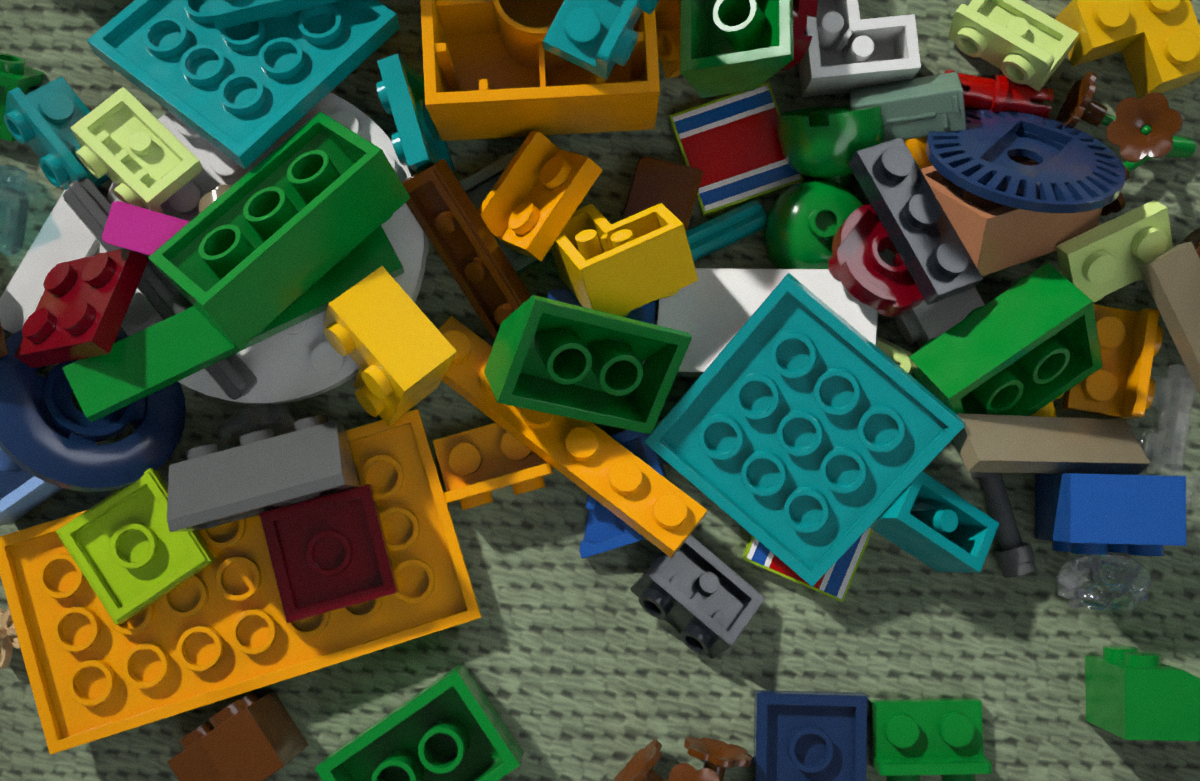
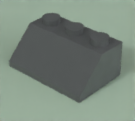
[167,414,360,532]

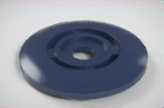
[925,110,1126,213]
[0,326,186,492]

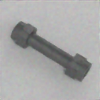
[970,472,1036,578]

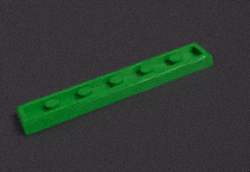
[62,225,404,422]

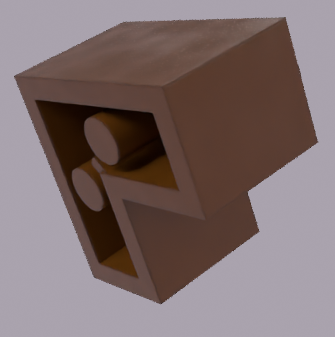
[167,691,308,781]

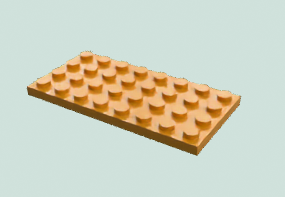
[0,409,482,755]

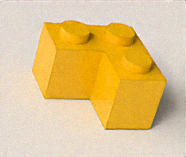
[1055,0,1200,100]
[551,203,698,317]
[323,266,457,426]

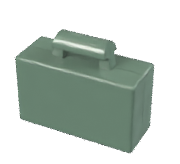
[849,72,966,142]

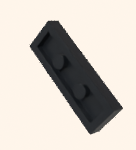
[848,137,983,305]

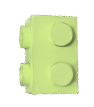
[948,0,1079,91]
[1056,200,1173,303]

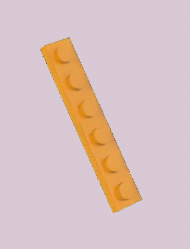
[438,316,708,558]

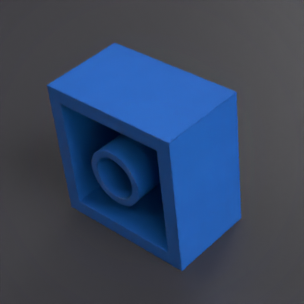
[1035,473,1186,556]

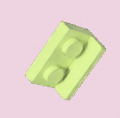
[70,87,203,214]

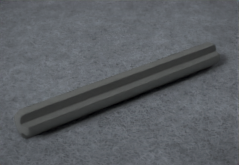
[63,178,257,400]

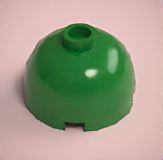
[777,106,884,186]
[763,178,865,269]

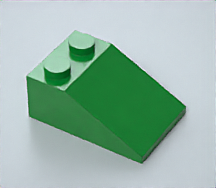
[1085,646,1200,741]

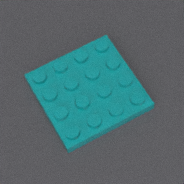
[87,0,400,169]
[644,273,965,587]

